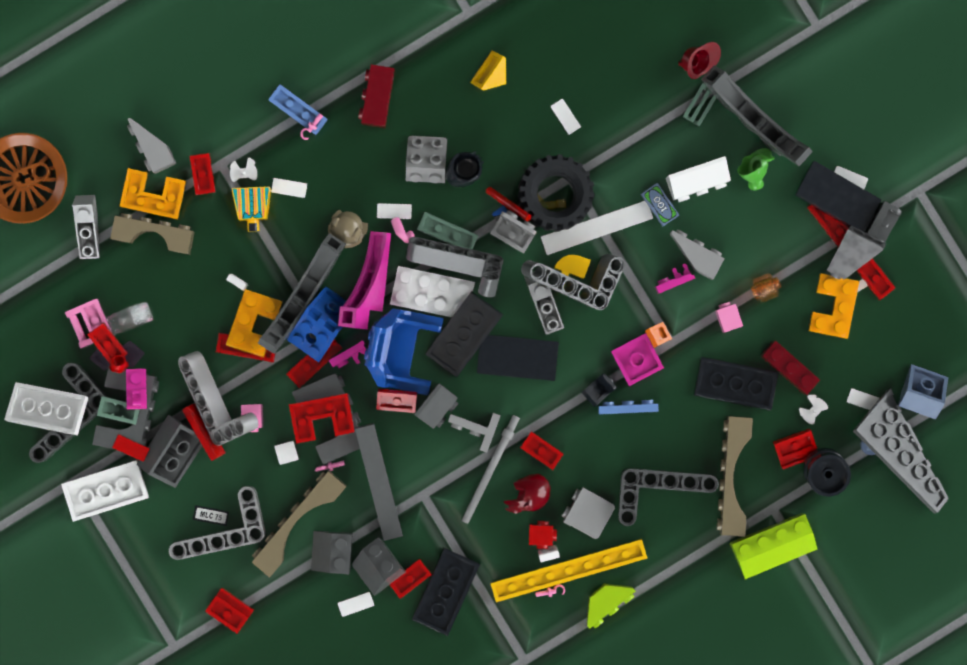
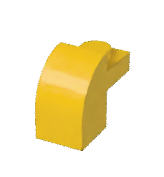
[554,255,591,286]

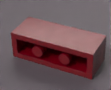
[358,64,395,128]
[760,341,820,395]

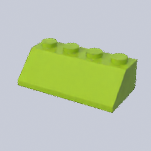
[730,513,817,579]

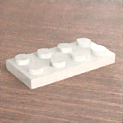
[390,266,475,317]
[4,382,88,436]
[61,460,149,522]

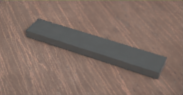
[355,423,403,541]

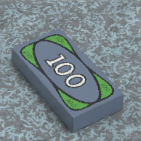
[640,183,679,227]

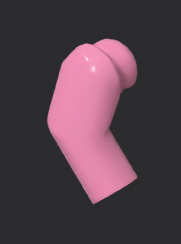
[391,217,415,243]

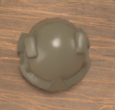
[328,210,368,248]

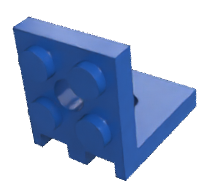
[287,286,346,362]

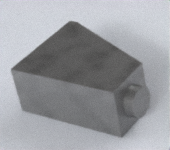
[827,226,886,279]

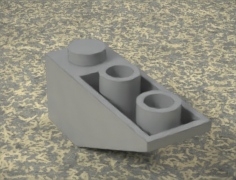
[127,118,177,174]
[72,195,100,259]
[670,229,725,280]
[524,272,564,335]

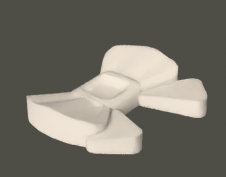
[230,158,257,182]
[799,395,828,425]

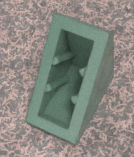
[97,396,140,425]

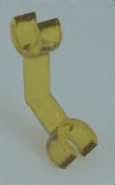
[537,193,566,210]

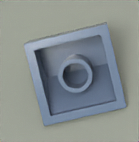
[899,364,948,419]

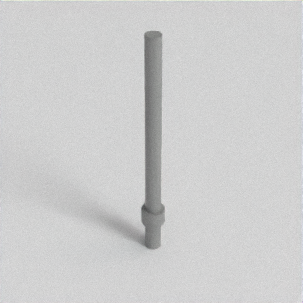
[461,415,520,524]

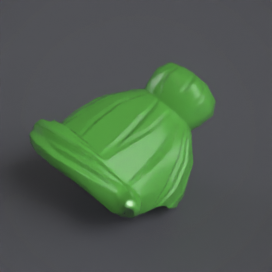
[737,148,775,191]

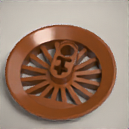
[0,133,67,224]

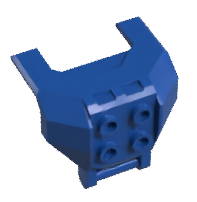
[364,308,444,395]

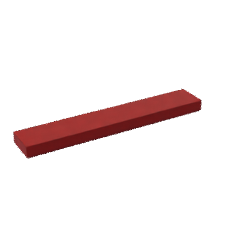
[807,205,895,300]

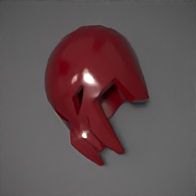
[503,474,551,514]

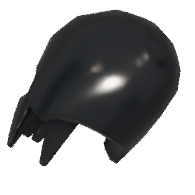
[445,151,484,187]

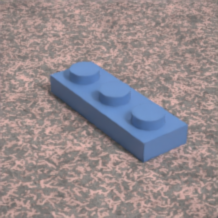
[268,85,328,135]
[598,400,659,414]

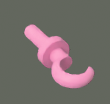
[300,113,323,140]
[315,460,345,472]
[535,584,565,597]

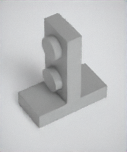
[448,413,501,453]

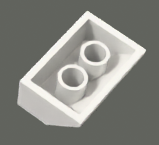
[666,156,731,202]

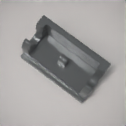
[865,201,902,243]

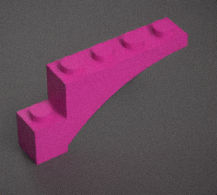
[338,231,391,330]

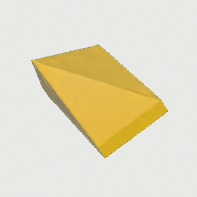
[470,51,506,91]

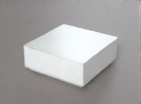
[226,274,248,291]
[274,441,299,465]
[538,545,560,562]

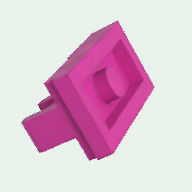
[655,264,695,294]
[329,341,366,368]
[126,369,147,410]

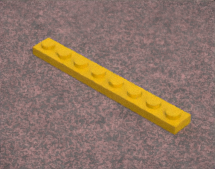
[490,539,647,602]

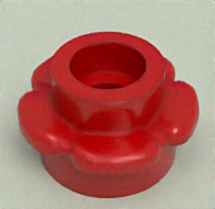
[109,355,129,373]

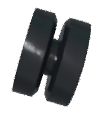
[803,448,851,497]

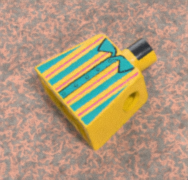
[232,187,271,232]

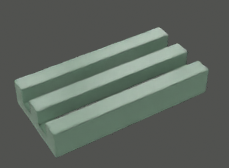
[683,83,716,127]

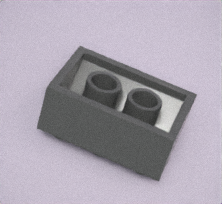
[137,415,202,488]

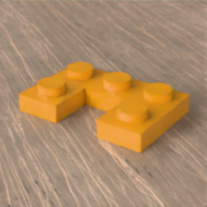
[119,168,187,220]
[808,273,859,339]
[226,289,283,358]

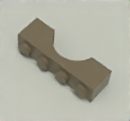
[110,213,195,255]

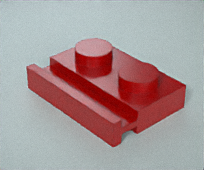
[773,428,817,469]
[205,587,254,634]

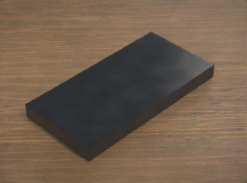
[795,161,881,232]
[426,291,503,377]
[477,335,559,381]
[694,357,779,410]
[412,548,480,636]

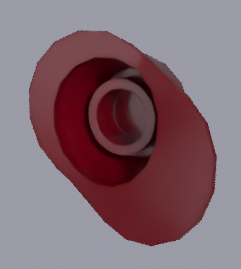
[678,42,721,79]

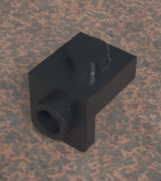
[581,373,617,407]

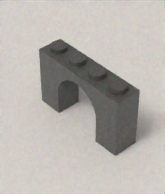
[92,367,159,449]
[292,373,361,465]

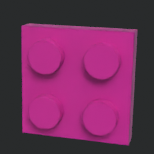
[611,333,664,386]

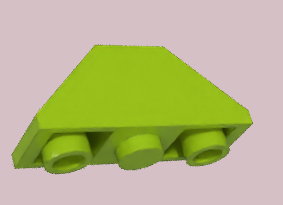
[586,584,636,629]

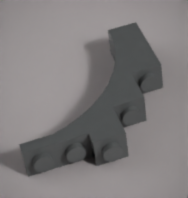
[701,65,812,166]
[258,233,346,354]

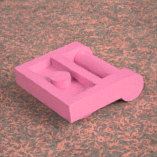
[65,299,112,349]

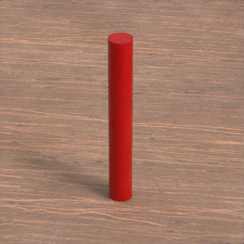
[486,187,531,222]

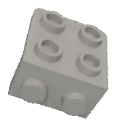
[406,136,447,183]
[490,211,536,254]
[562,487,615,539]

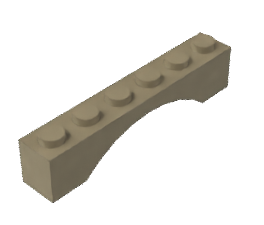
[717,416,753,537]
[252,471,347,578]

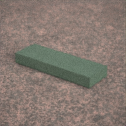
[417,212,479,249]

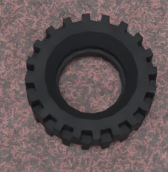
[517,154,595,232]

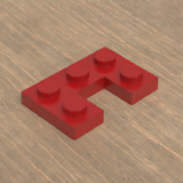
[289,393,355,444]

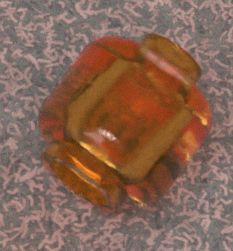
[751,273,781,302]

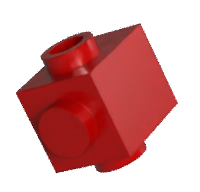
[529,521,557,549]

